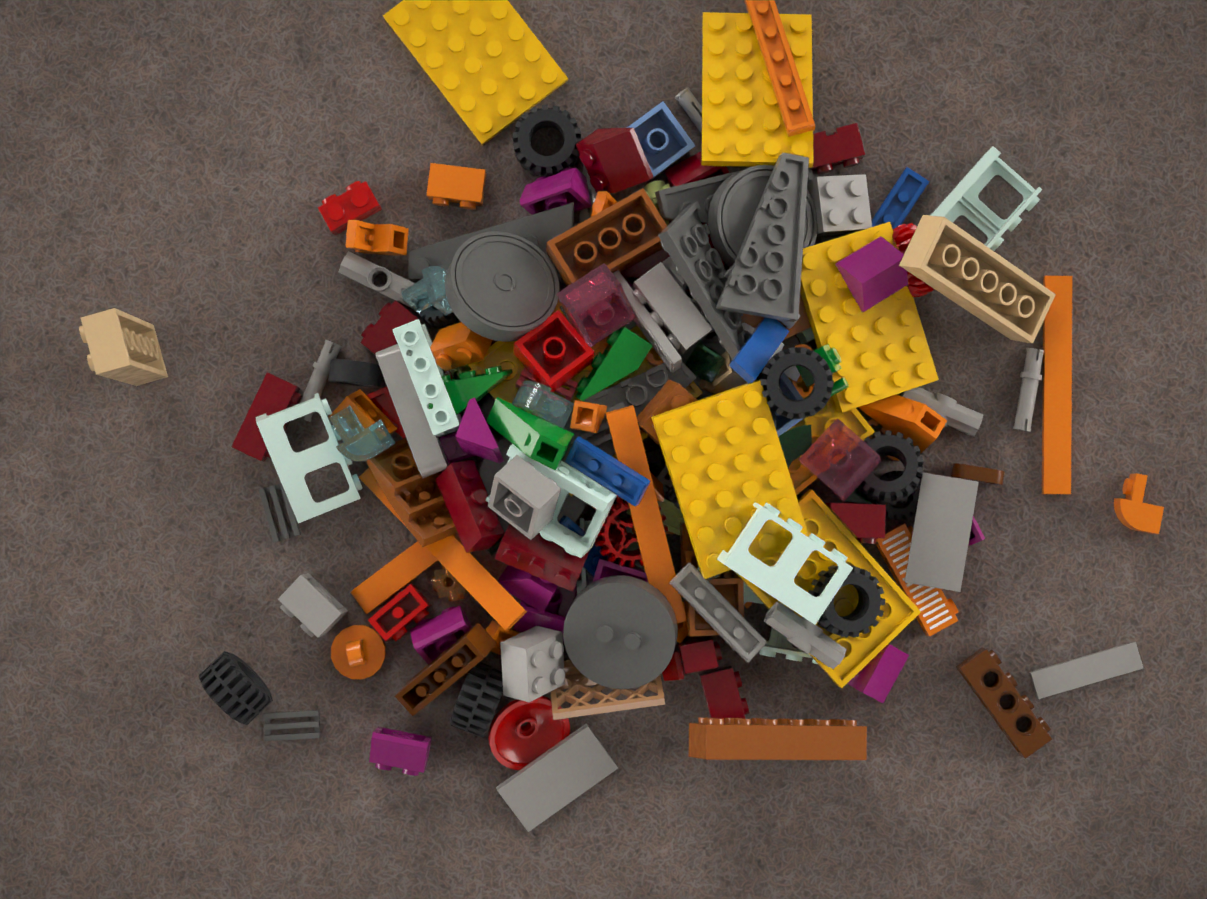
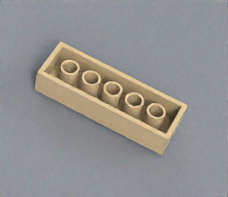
[899,215,1056,344]
[79,308,168,386]

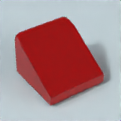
[662,650,685,681]

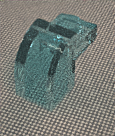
[401,266,453,316]
[511,381,574,429]
[329,406,395,461]

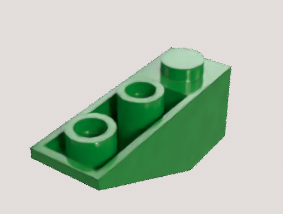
[575,326,653,401]
[428,366,513,415]
[486,397,574,470]

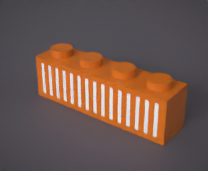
[876,523,959,637]

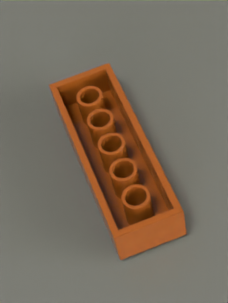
[689,717,867,760]

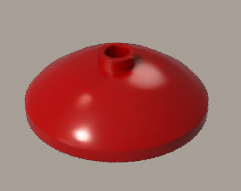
[488,696,570,770]

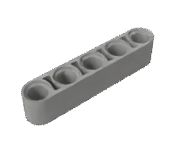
[375,344,449,478]

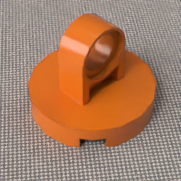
[331,625,386,679]

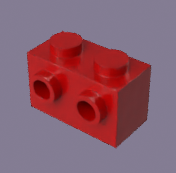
[318,181,382,236]
[368,584,432,642]

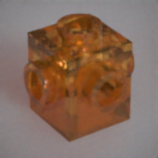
[432,565,468,601]

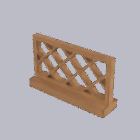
[551,660,665,720]

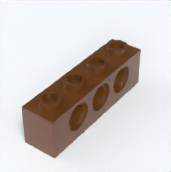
[395,623,497,716]
[956,648,1052,759]

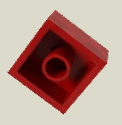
[514,310,594,396]

